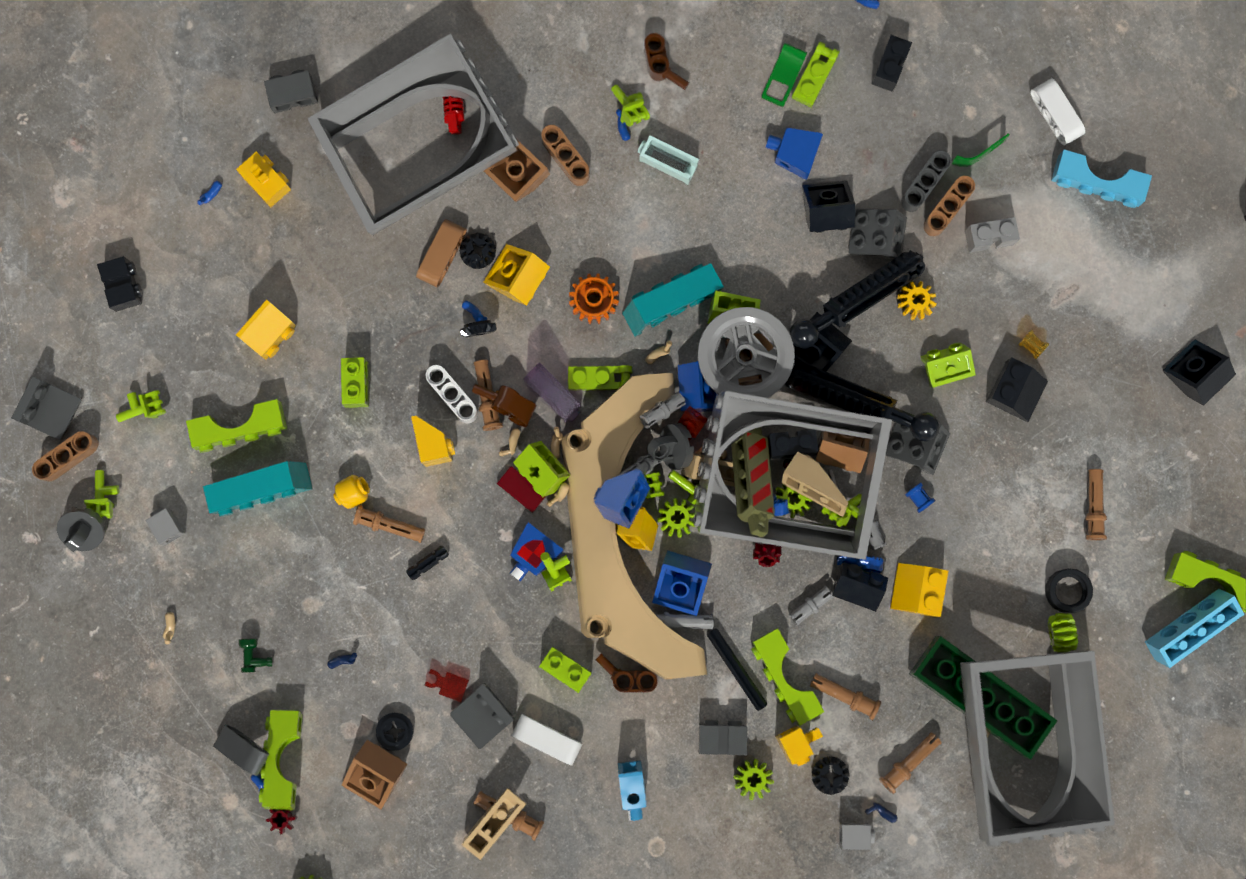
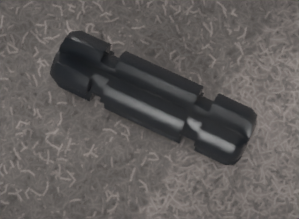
[406,546,449,580]

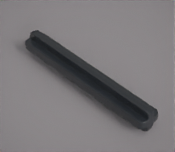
[707,628,767,711]

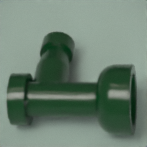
[239,639,272,673]

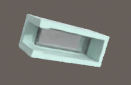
[638,135,699,185]

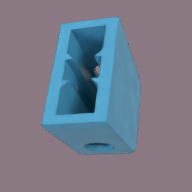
[617,760,646,821]

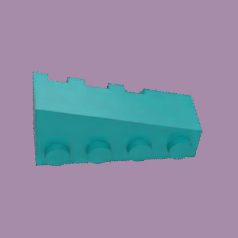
[622,263,724,337]
[203,461,313,517]

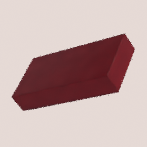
[497,466,547,513]

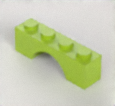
[186,399,287,453]
[1165,551,1246,613]
[751,628,824,726]
[259,710,303,810]

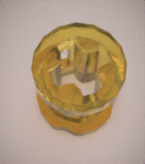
[1018,329,1049,360]

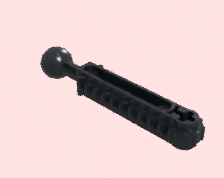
[789,250,925,349]
[784,360,940,442]

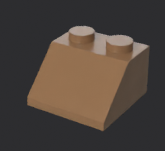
[484,140,550,202]
[816,431,870,473]
[341,740,407,810]

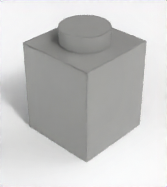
[145,508,185,546]
[839,823,875,850]

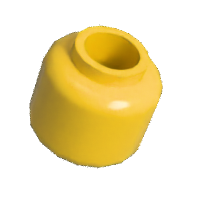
[333,475,370,509]

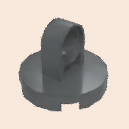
[647,423,694,470]
[56,507,105,552]

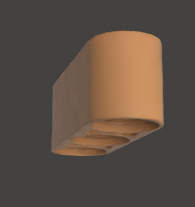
[542,125,590,186]
[924,176,975,236]
[416,219,467,288]
[32,431,98,482]

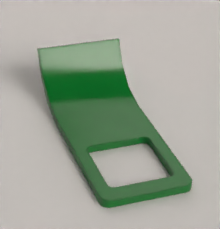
[761,43,807,107]
[951,133,1010,167]

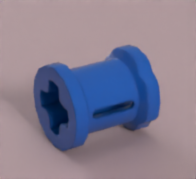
[905,482,936,513]

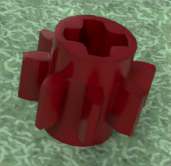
[753,543,782,567]
[266,809,297,835]

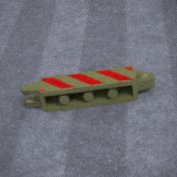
[731,427,775,537]

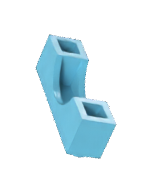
[1051,149,1152,208]

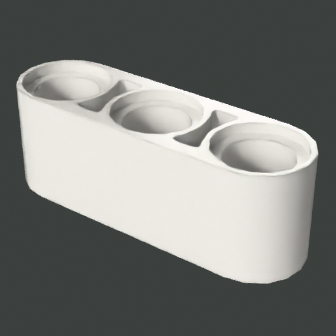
[1030,78,1085,146]
[426,365,478,423]
[511,714,583,766]

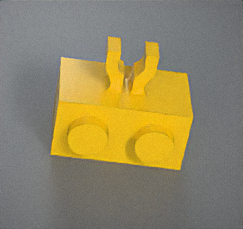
[236,151,291,208]
[615,506,658,551]
[775,726,823,766]

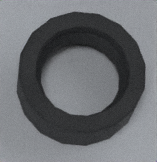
[1045,568,1093,613]

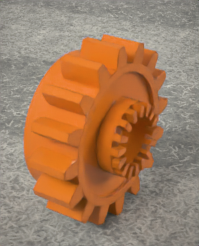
[569,273,619,324]

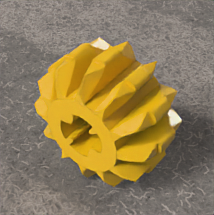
[897,281,937,320]

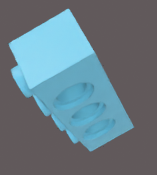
[1145,589,1245,668]

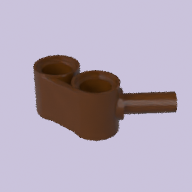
[644,33,690,90]
[472,384,537,427]
[595,653,658,692]

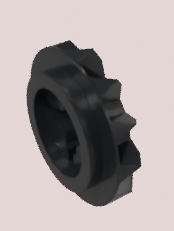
[459,232,496,269]
[460,320,497,337]
[376,712,414,751]
[812,756,850,795]

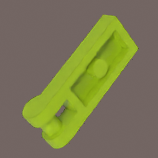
[792,41,840,108]
[568,365,633,391]

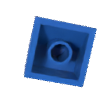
[678,361,717,412]
[594,469,650,529]
[652,550,712,616]

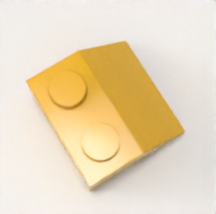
[483,244,550,306]
[236,300,296,360]
[411,416,456,467]
[890,563,948,617]

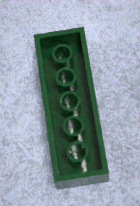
[909,636,1058,760]

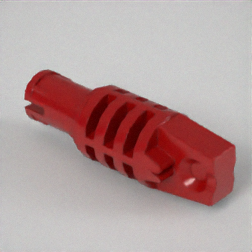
[443,96,465,135]

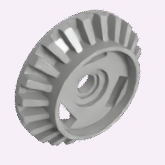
[698,307,794,398]

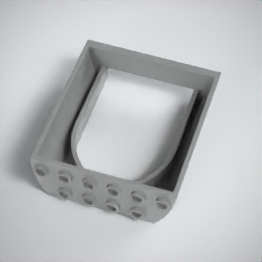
[308,33,519,236]
[693,391,892,560]
[961,651,1115,846]

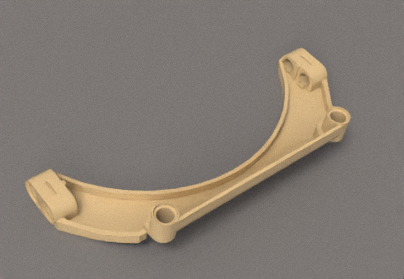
[561,373,707,679]

